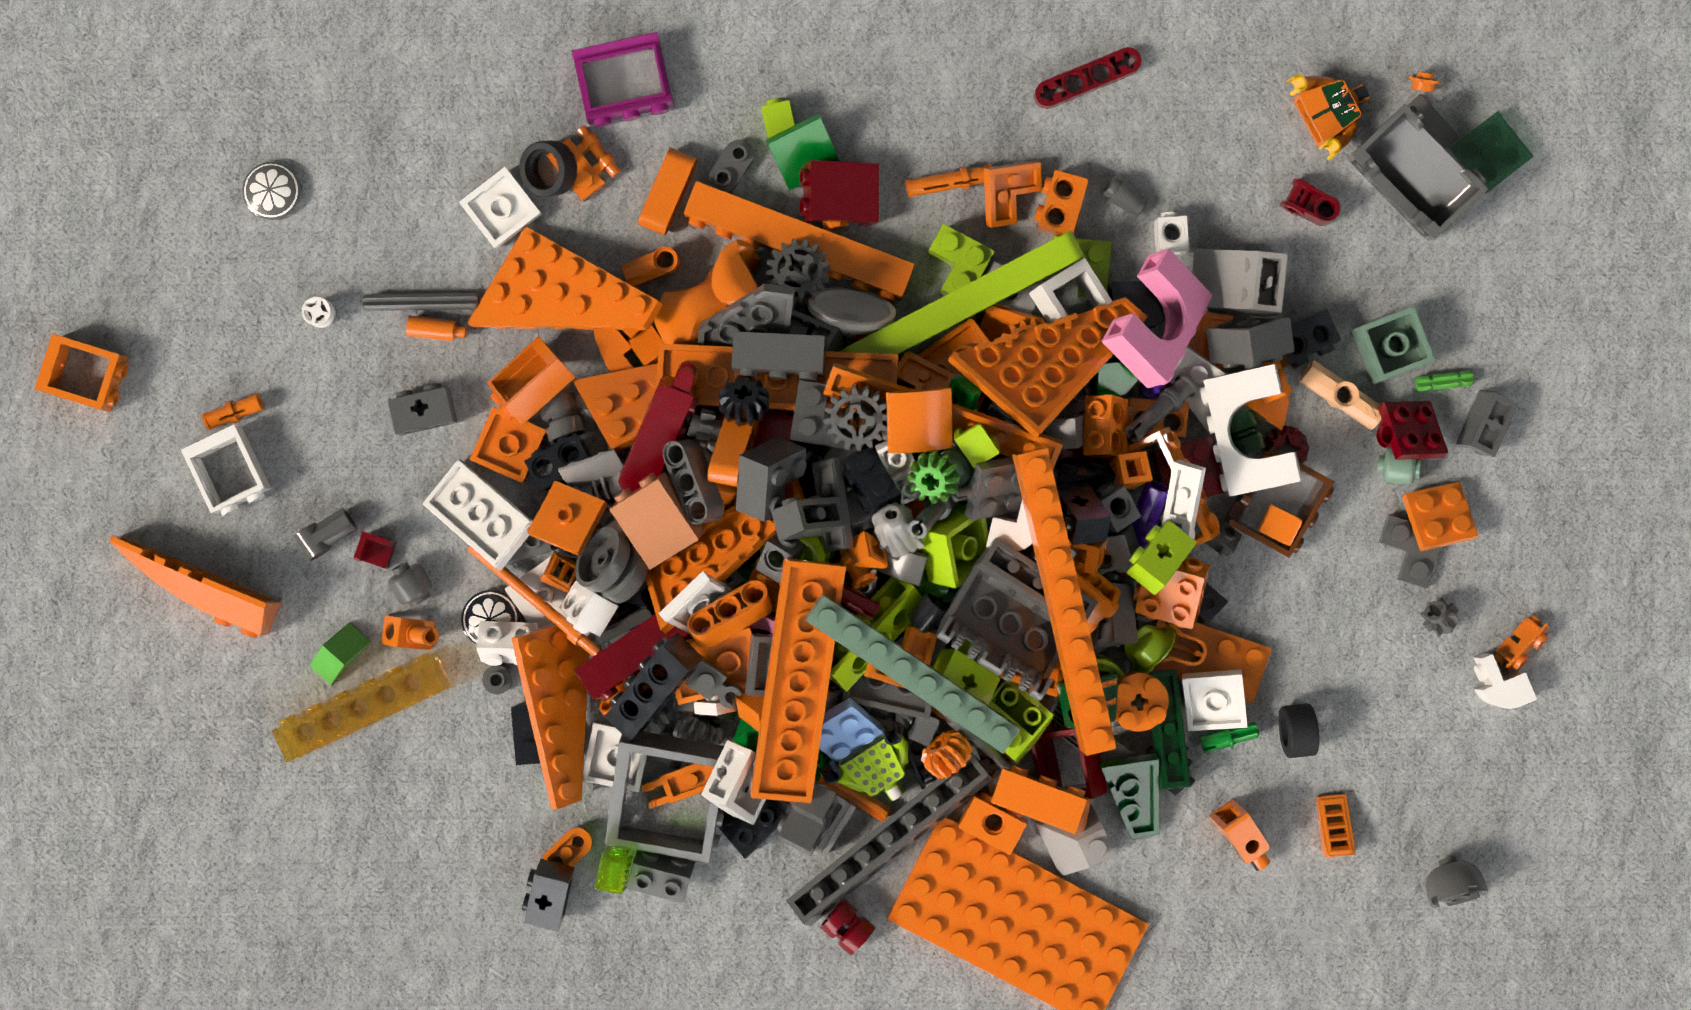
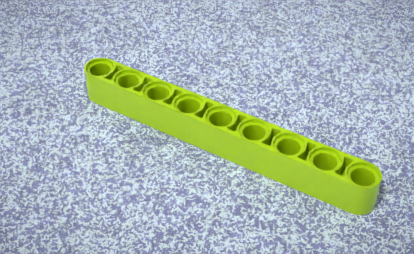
[839,230,1085,355]

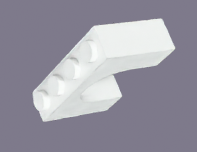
[1200,364,1302,497]

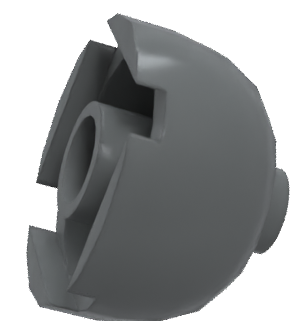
[1426,857,1488,908]

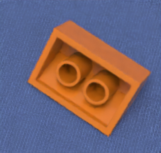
[991,765,1091,834]

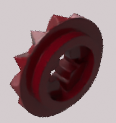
[1262,425,1310,463]

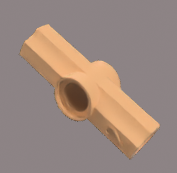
[1298,360,1381,430]

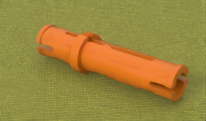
[905,164,992,198]

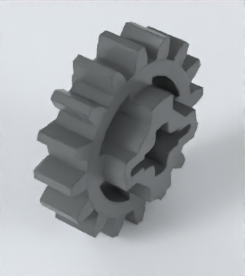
[766,239,831,303]
[823,383,887,451]

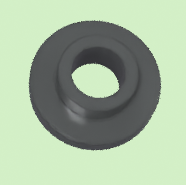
[482,665,512,695]

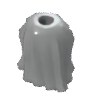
[872,502,925,558]

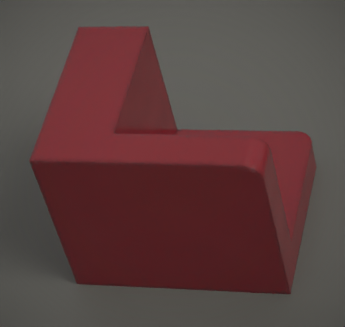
[353,531,397,569]

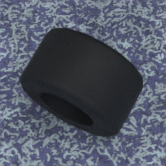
[1278,703,1319,758]

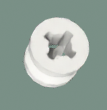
[302,297,336,328]

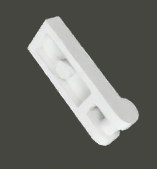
[1162,459,1206,539]

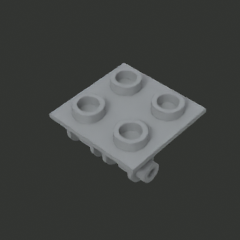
[558,449,624,500]

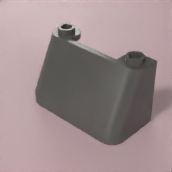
[1347,104,1488,241]

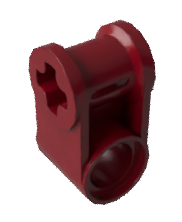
[1280,178,1340,226]

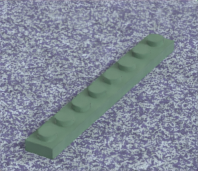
[805,593,1021,754]

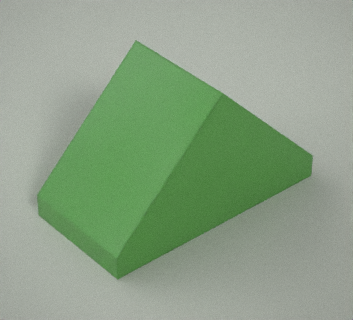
[310,622,371,685]

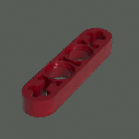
[1034,47,1142,109]

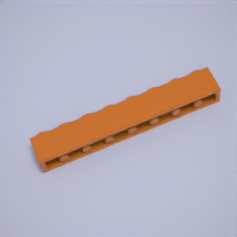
[683,181,915,302]

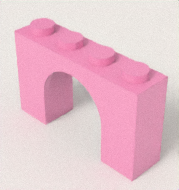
[1102,248,1213,388]

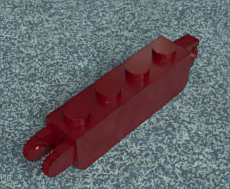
[618,360,699,491]

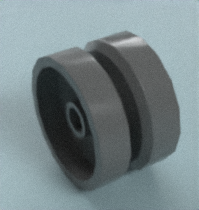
[575,526,649,603]

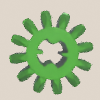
[907,450,961,504]

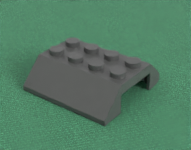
[936,538,1097,701]

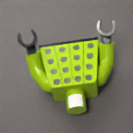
[820,722,909,801]

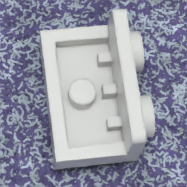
[476,621,539,666]

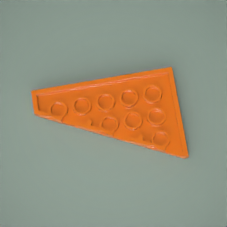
[467,226,663,330]
[948,297,1148,439]

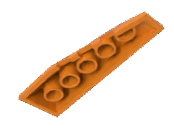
[109,535,281,638]

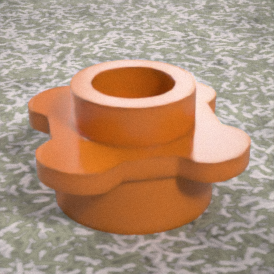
[1408,71,1441,92]

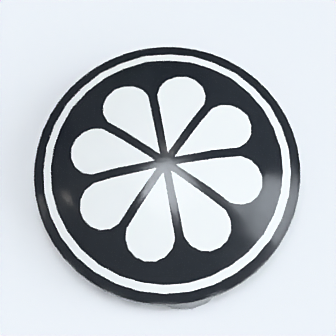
[461,590,520,645]

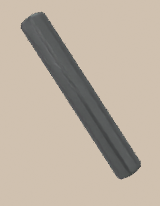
[363,293,479,311]

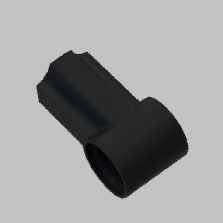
[907,593,951,633]

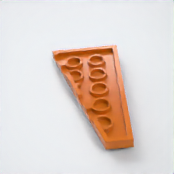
[573,363,703,453]
[645,479,805,634]
[511,624,590,809]

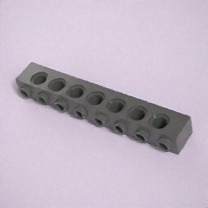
[786,753,994,926]

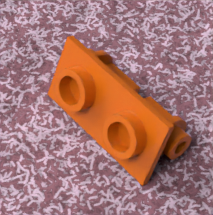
[1494,615,1549,674]

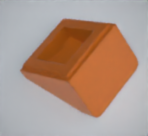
[1257,504,1303,546]
[849,531,888,569]

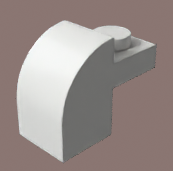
[986,500,1032,551]
[1474,653,1537,709]

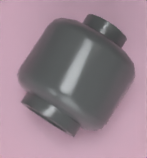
[388,561,432,607]

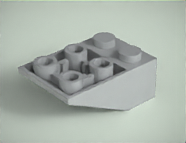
[1192,249,1288,316]

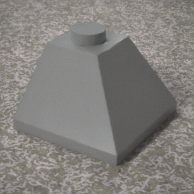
[1035,803,1116,876]

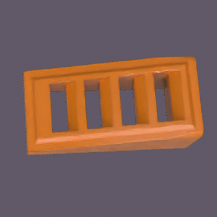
[540,551,576,594]
[1316,793,1355,857]

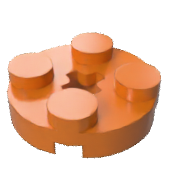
[1115,671,1169,732]

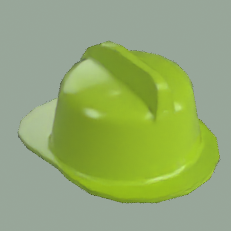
[1125,624,1176,673]

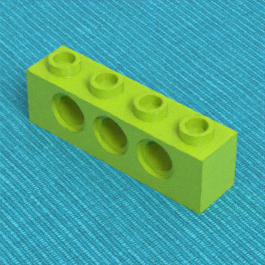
[830,577,923,692]

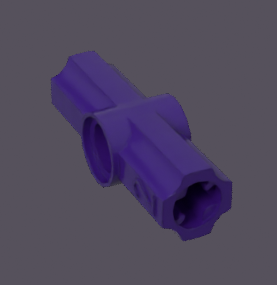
[1132,481,1168,549]

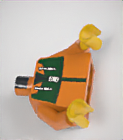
[1286,74,1370,160]

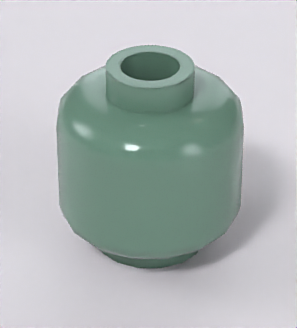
[1378,448,1421,485]

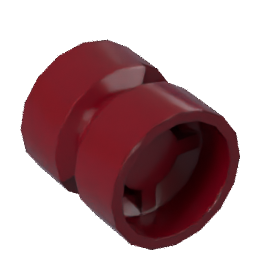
[820,899,876,956]

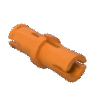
[202,393,264,431]

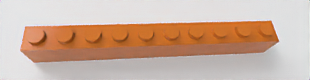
[1012,447,1116,756]

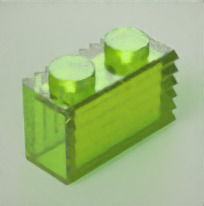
[594,846,635,894]

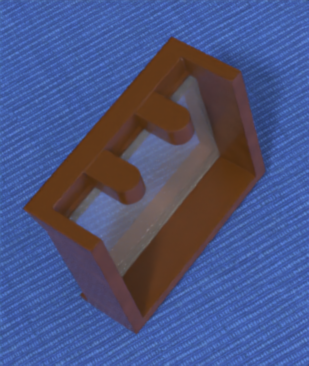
[1224,444,1334,558]

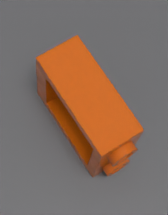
[34,333,129,412]
[487,336,575,425]

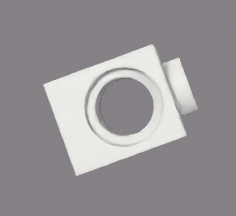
[1154,212,1189,255]

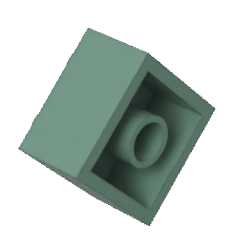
[1351,306,1436,384]

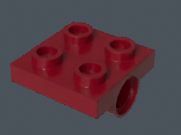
[1376,401,1449,460]

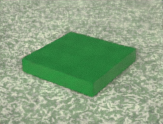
[766,114,840,191]

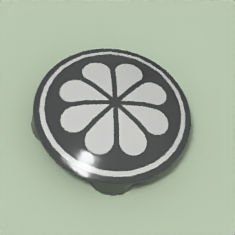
[242,162,302,220]

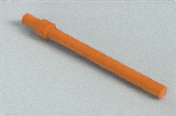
[468,546,603,657]

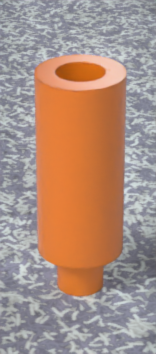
[406,315,467,342]

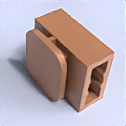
[609,472,705,569]

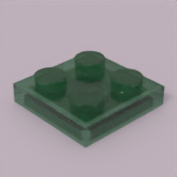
[1449,111,1534,194]

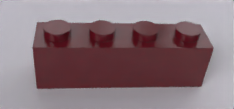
[574,614,692,701]

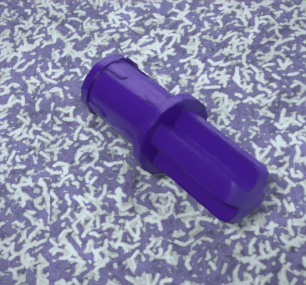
[1139,382,1165,399]

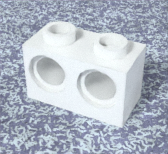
[559,580,618,637]

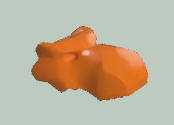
[654,239,761,345]

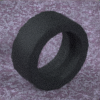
[520,140,577,197]

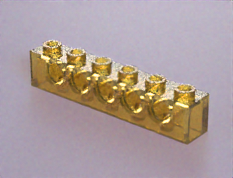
[272,653,452,763]

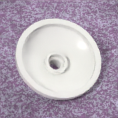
[808,287,896,337]

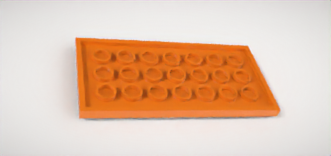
[887,817,1149,1010]

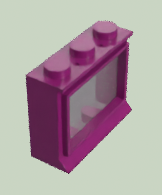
[571,32,674,127]

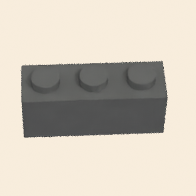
[732,332,827,381]

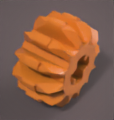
[921,729,973,780]

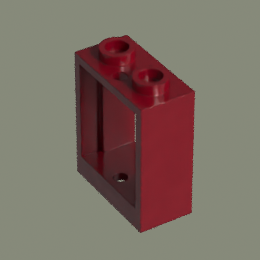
[1032,723,1108,799]

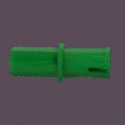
[1199,722,1260,753]

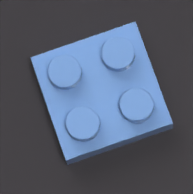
[819,698,883,762]

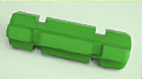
[1415,370,1474,392]

